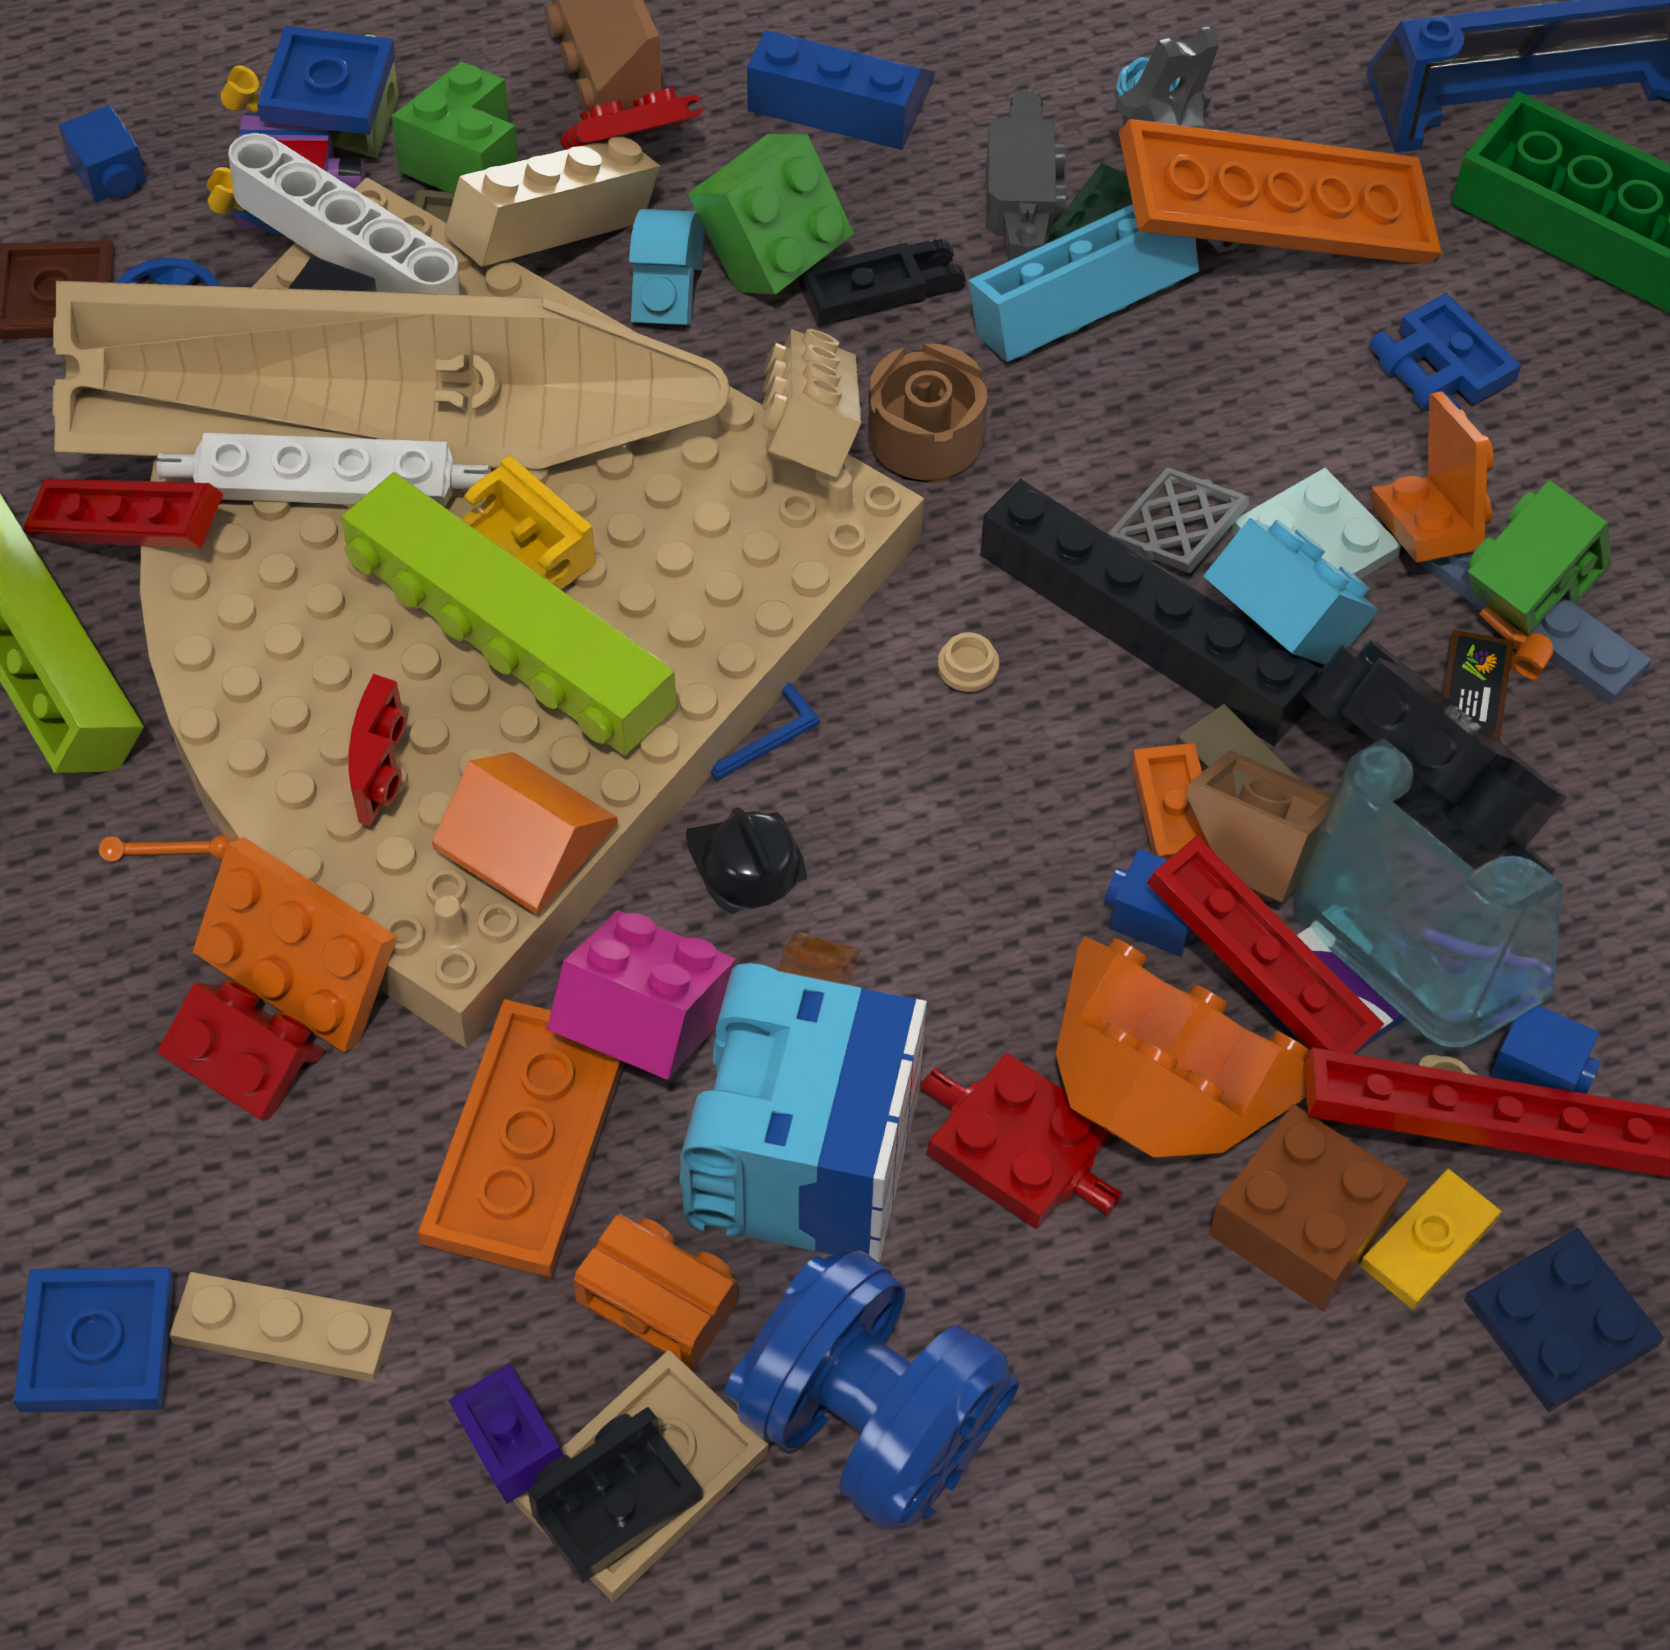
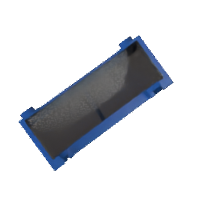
[1366,0,1670,153]

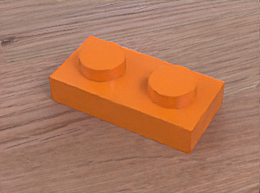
[1131,743,1210,860]

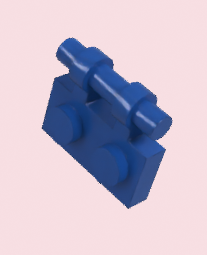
[1369,293,1521,412]

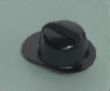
[686,807,807,914]

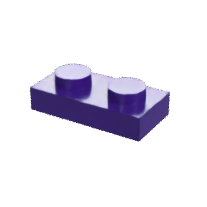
[448,1363,564,1504]

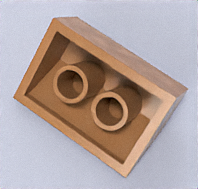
[544,0,662,112]

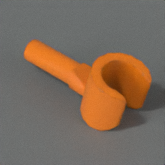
[1479,604,1553,681]

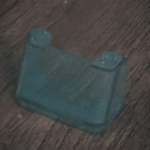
[1294,738,1563,1047]

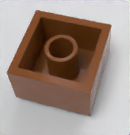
[1209,1104,1410,1312]

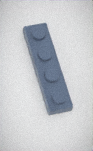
[1420,551,1652,706]

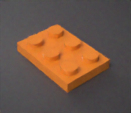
[192,837,398,1053]

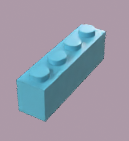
[968,204,1199,362]

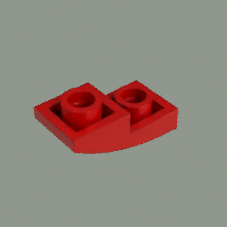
[348,674,407,827]

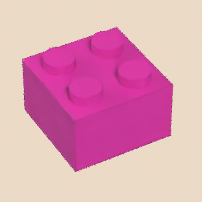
[547,910,736,1080]

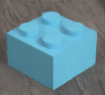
[1203,518,1379,665]

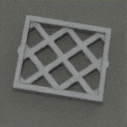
[1107,467,1250,573]

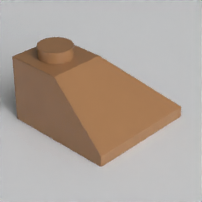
[1186,750,1344,903]

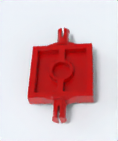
[920,1052,1124,1229]

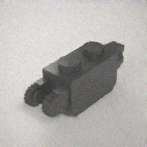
[986,90,1066,260]

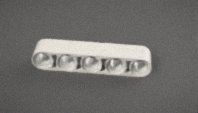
[228,133,460,295]

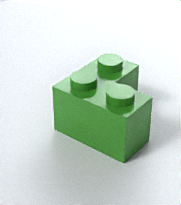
[392,61,519,195]
[1468,480,1612,634]

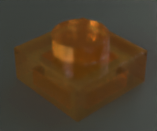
[779,932,861,984]

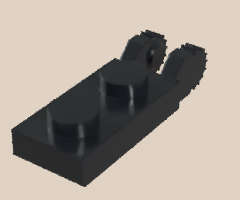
[800,238,966,325]

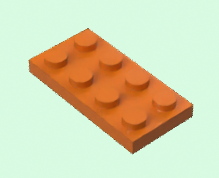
[418,999,625,1278]

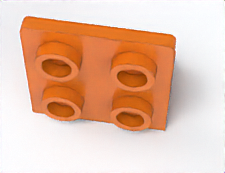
[1372,391,1494,563]

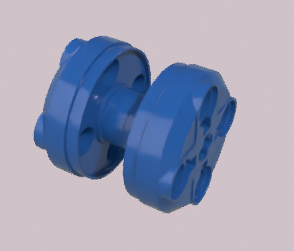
[724,1250,1020,1529]

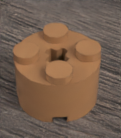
[868,344,988,483]

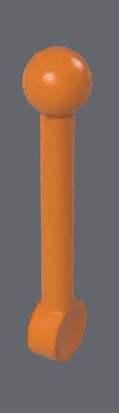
[98,834,230,862]

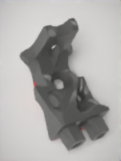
[1115,27,1241,253]

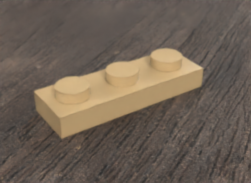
[169,1272,394,1383]

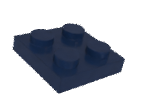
[1464,1228,1664,1413]

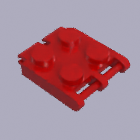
[560,88,703,150]

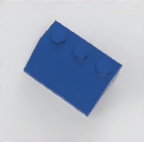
[747,30,936,150]

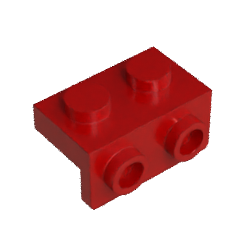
[157,979,325,1120]

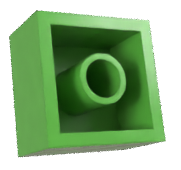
[688,134,854,295]

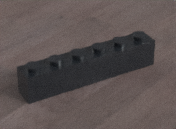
[980,478,1319,747]

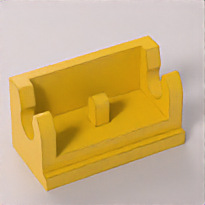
[461,455,595,590]

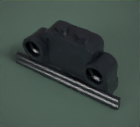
[1300,639,1567,880]

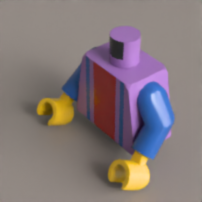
[206,66,366,236]

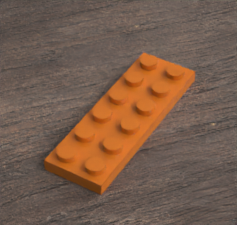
[1119,119,1442,264]

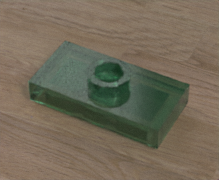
[1046,162,1133,243]

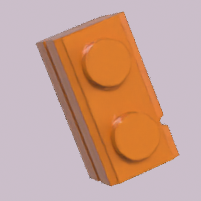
[573,1214,738,1370]

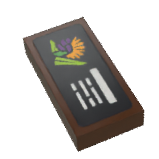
[1442,630,1514,741]

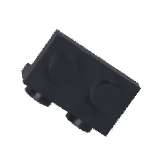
[528,1407,702,1584]

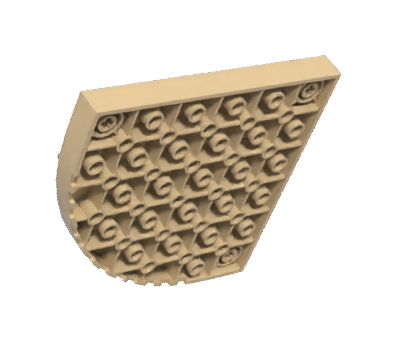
[140,178,924,1049]

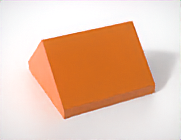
[432,752,618,915]

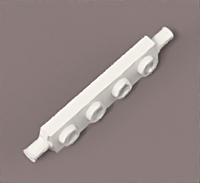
[157,433,491,507]

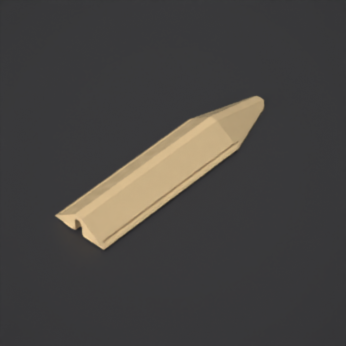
[52,281,730,470]

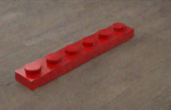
[1304,1047,1670,1177]

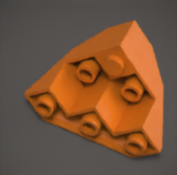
[1056,936,1310,1158]

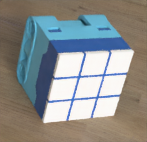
[680,963,927,1262]

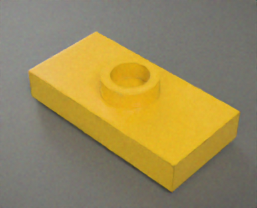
[1360,1168,1502,1311]

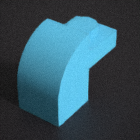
[629,209,704,326]

